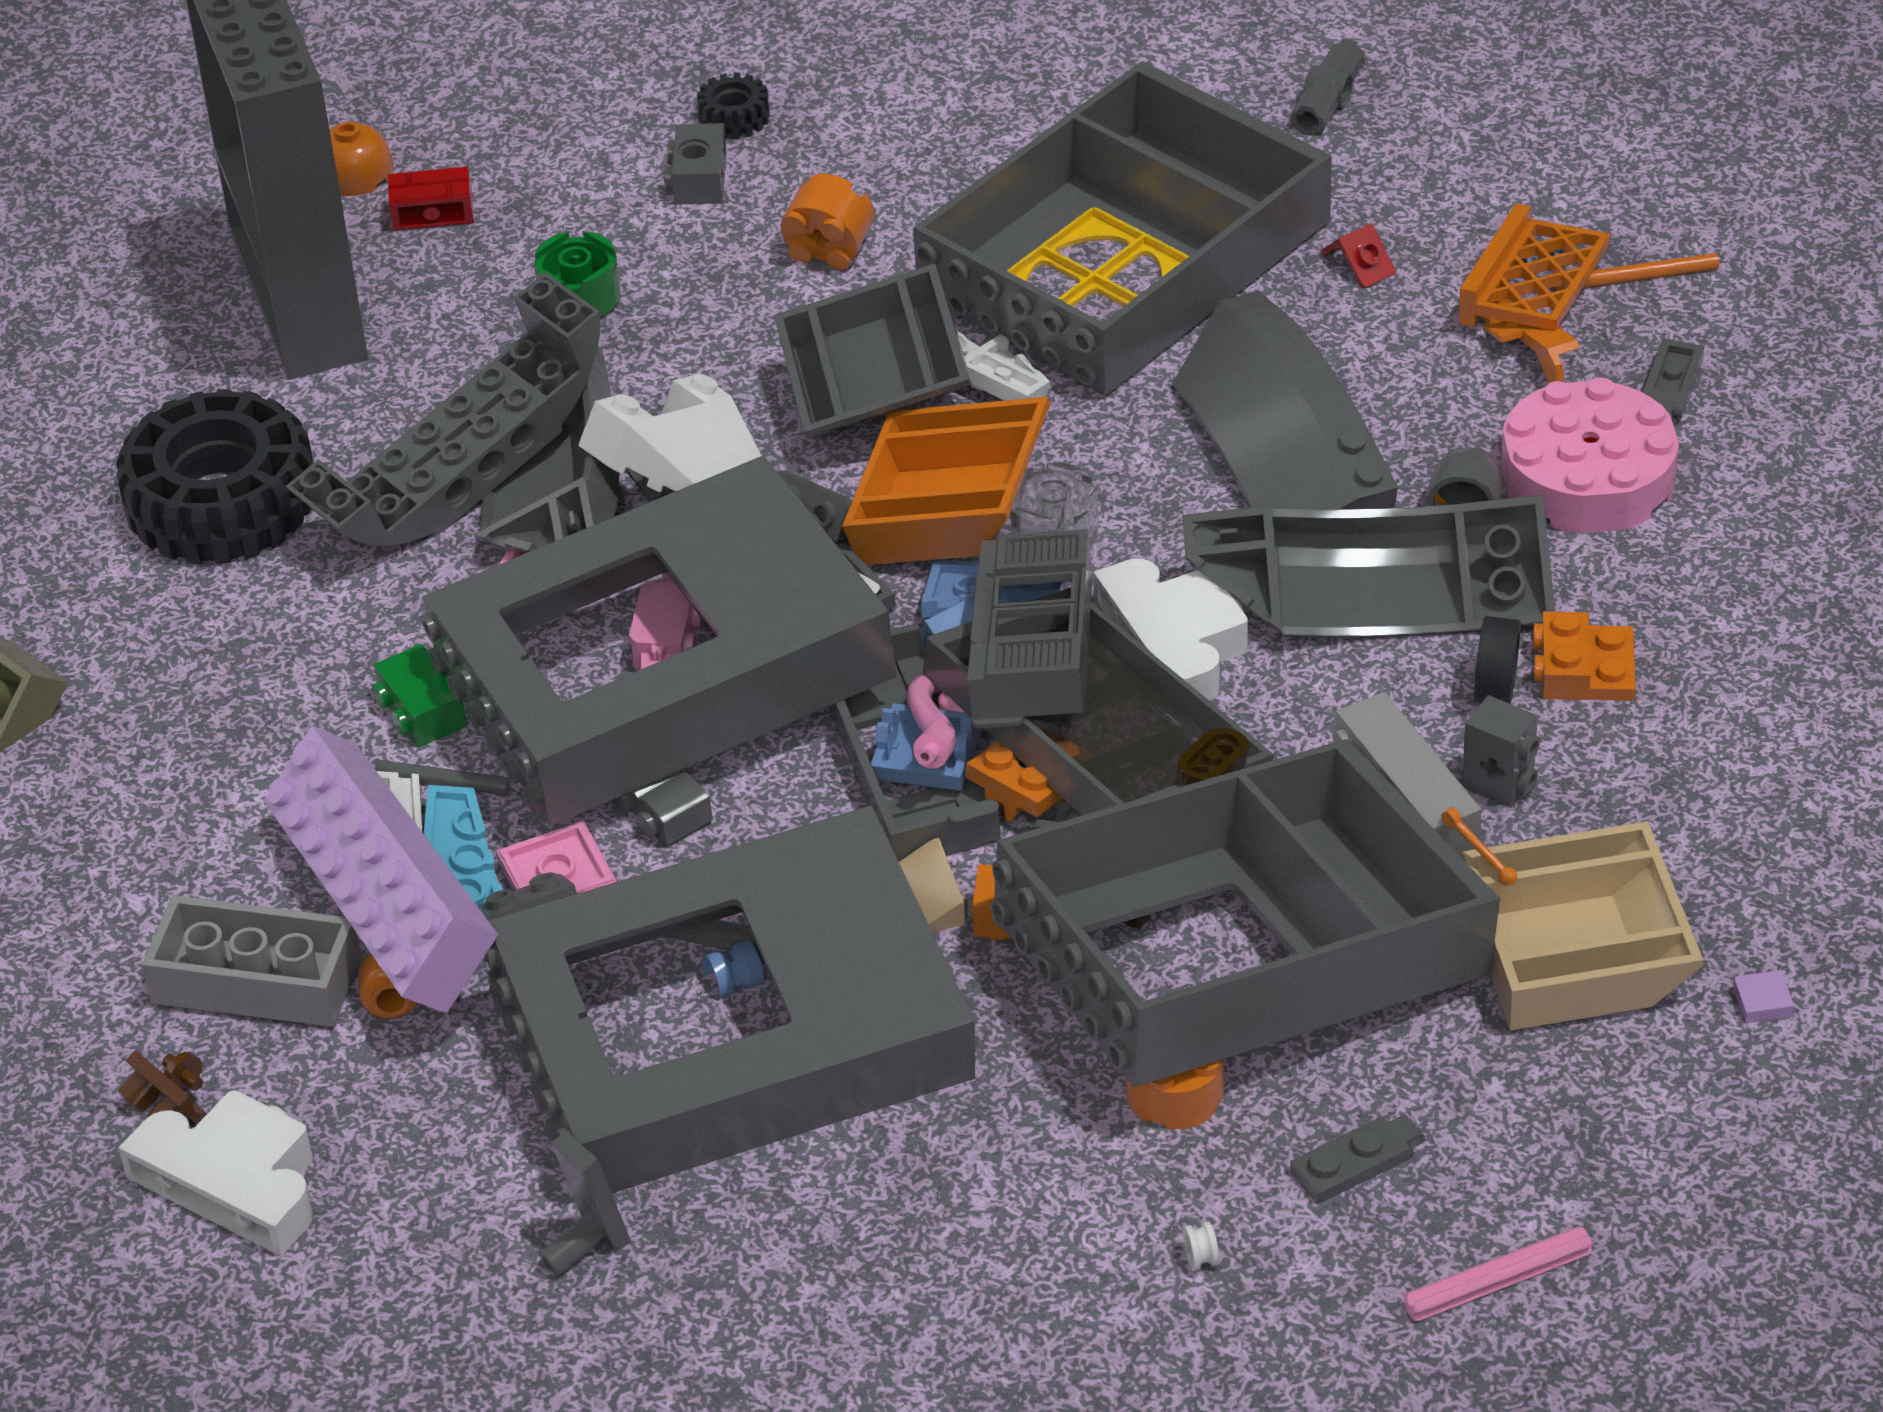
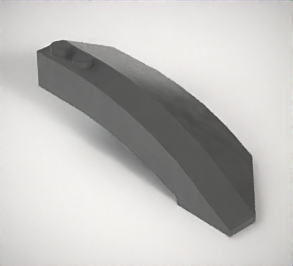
[1172,291,1398,510]
[473,346,620,554]

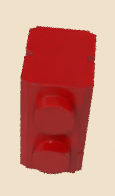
[388,166,474,231]

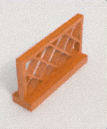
[1459,203,1610,331]

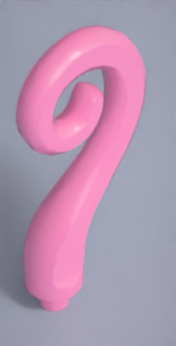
[907,674,965,769]

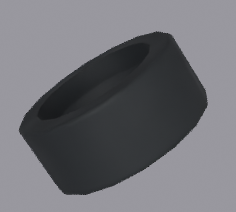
[1474,616,1521,704]

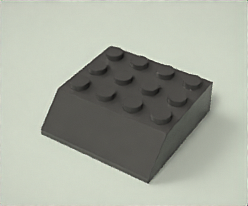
[774,263,972,438]

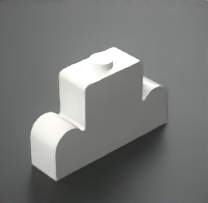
[1093,558,1248,701]
[118,1090,313,1256]

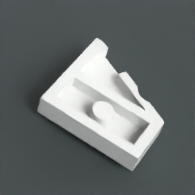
[965,334,1050,401]

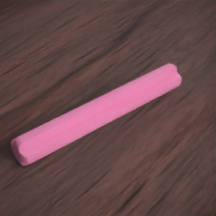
[1404,1226,1592,1321]

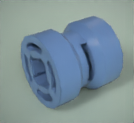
[701,939,764,999]

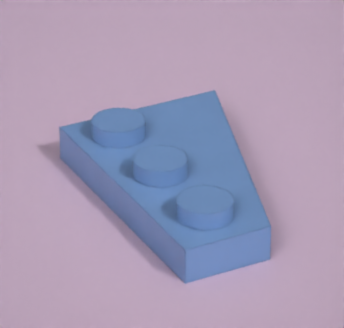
[921,560,1066,618]

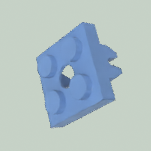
[871,703,983,791]

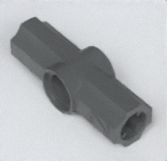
[1291,38,1365,136]

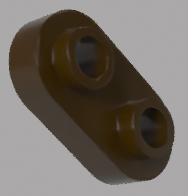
[1176,728,1249,787]

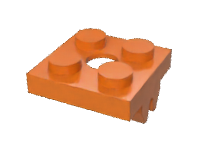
[965,728,1096,822]

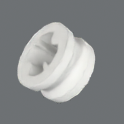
[1183,1221,1219,1271]

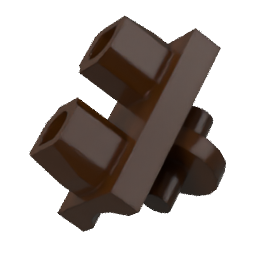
[118,1050,207,1124]

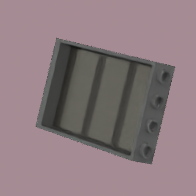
[923,587,1274,815]

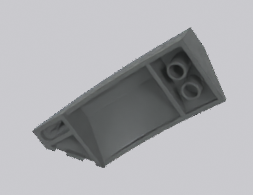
[1182,495,1555,638]

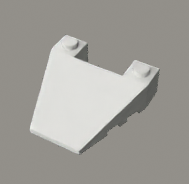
[578,374,761,492]

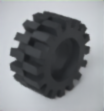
[697,72,770,140]

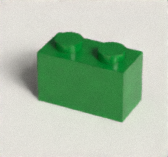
[372,644,467,748]

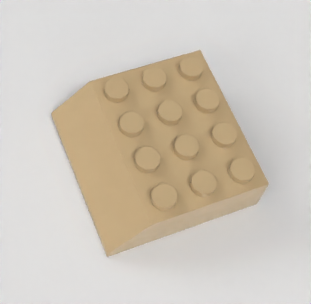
[1462,821,1703,1031]

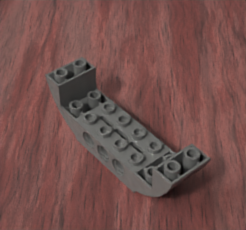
[285,272,601,546]

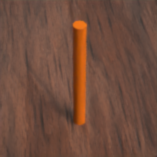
[1554,253,1719,291]

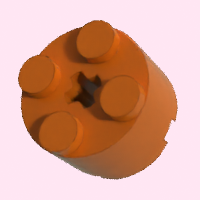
[781,174,875,270]
[1125,1059,1224,1130]

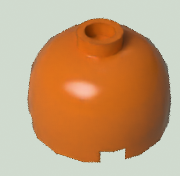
[329,122,394,196]

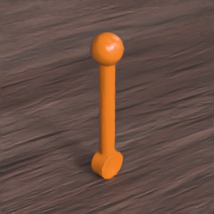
[1441,807,1517,886]

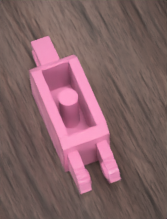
[629,572,703,671]

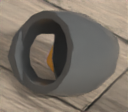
[1424,446,1503,507]

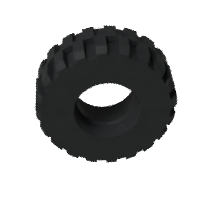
[116,389,313,564]

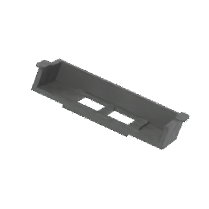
[967,529,1093,728]
[827,623,1001,861]

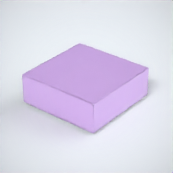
[1733,970,1794,1024]

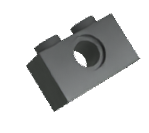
[665,123,727,205]

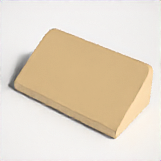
[899,838,965,933]

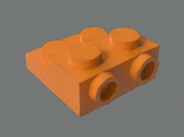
[1533,611,1636,701]

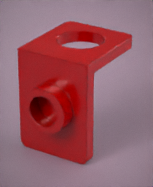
[1321,223,1396,288]

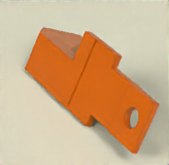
[1481,299,1580,383]

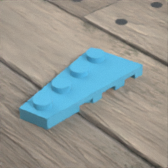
[424,785,502,905]

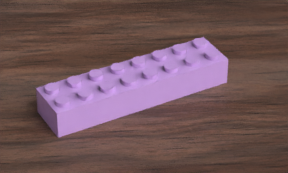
[264,726,499,1013]

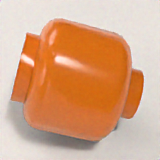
[358,954,418,1019]

